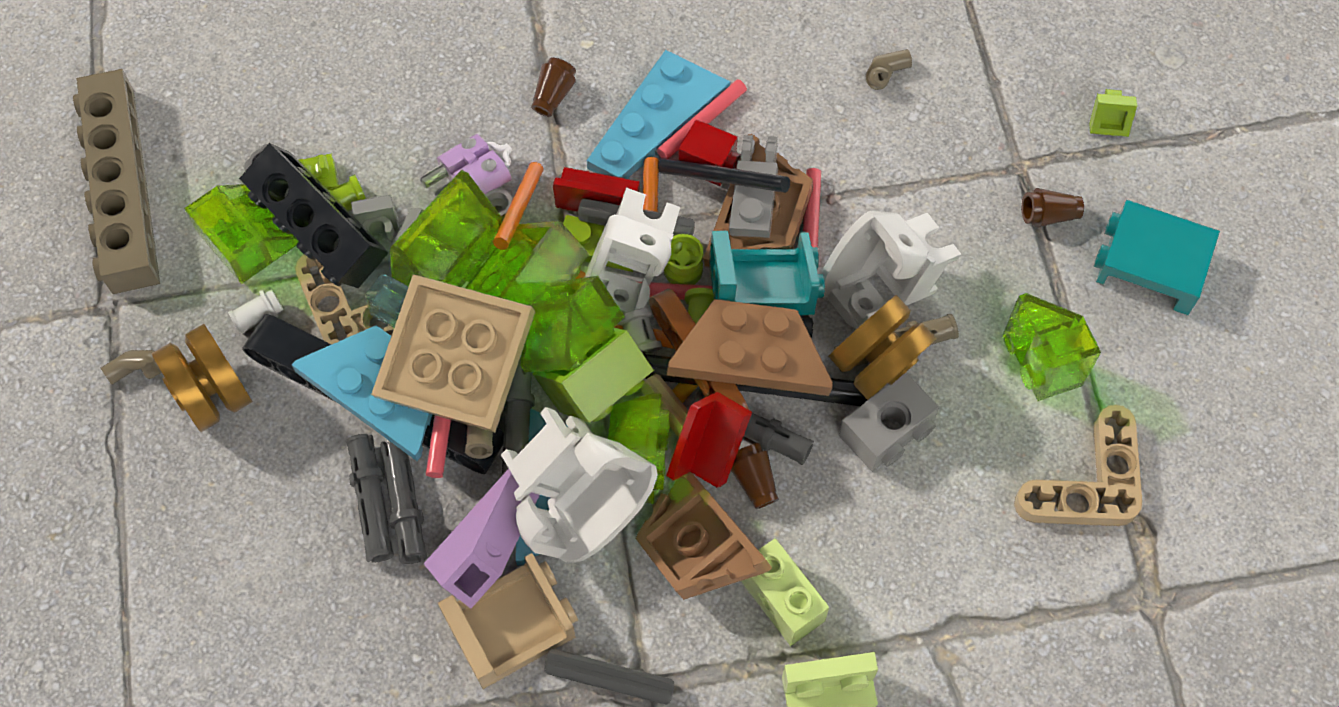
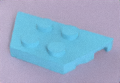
[292,325,432,461]

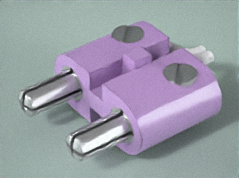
[419,134,513,210]

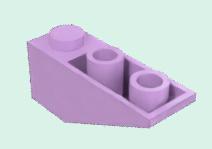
[424,469,540,609]

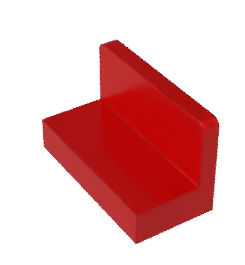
[553,167,640,212]
[666,392,752,488]

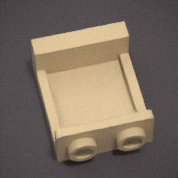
[438,553,578,689]

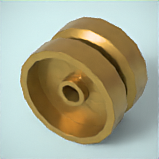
[828,295,937,400]
[151,324,253,432]

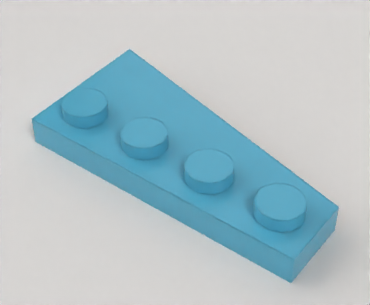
[586,50,731,179]

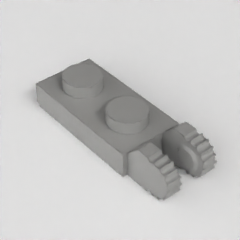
[729,135,778,238]

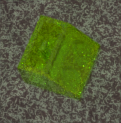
[184,184,299,284]
[520,276,625,373]
[1003,293,1101,401]
[608,393,670,504]

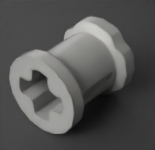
[616,308,663,354]

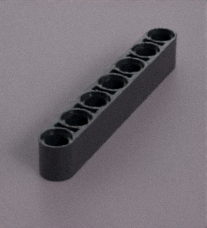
[242,314,504,474]

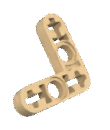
[295,255,408,344]
[1014,405,1142,526]

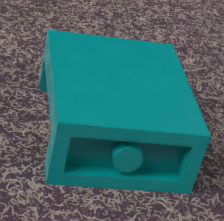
[1093,199,1220,315]
[709,231,825,315]

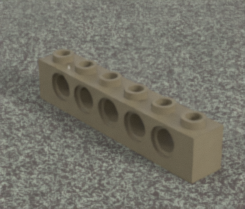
[73,69,160,294]

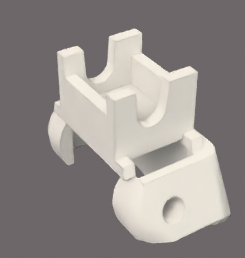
[573,188,680,320]
[821,211,962,329]
[501,407,657,563]

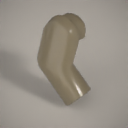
[865,49,912,90]
[100,350,162,385]

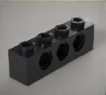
[239,143,389,289]

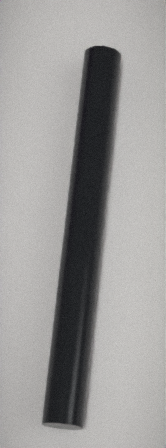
[658,158,790,193]

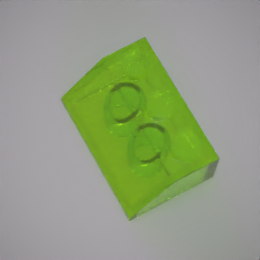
[390,169,502,304]
[465,220,589,343]

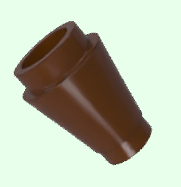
[531,57,576,117]
[1021,188,1084,227]
[731,443,779,509]

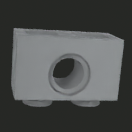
[839,372,939,472]

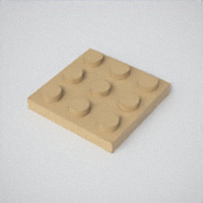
[371,274,535,432]

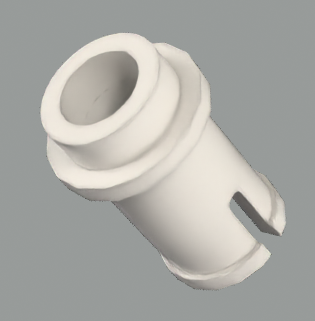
[228,289,284,335]

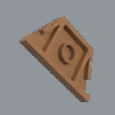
[703,134,813,267]
[667,299,833,396]
[635,472,772,600]

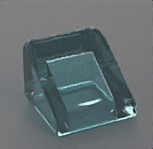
[365,274,409,328]

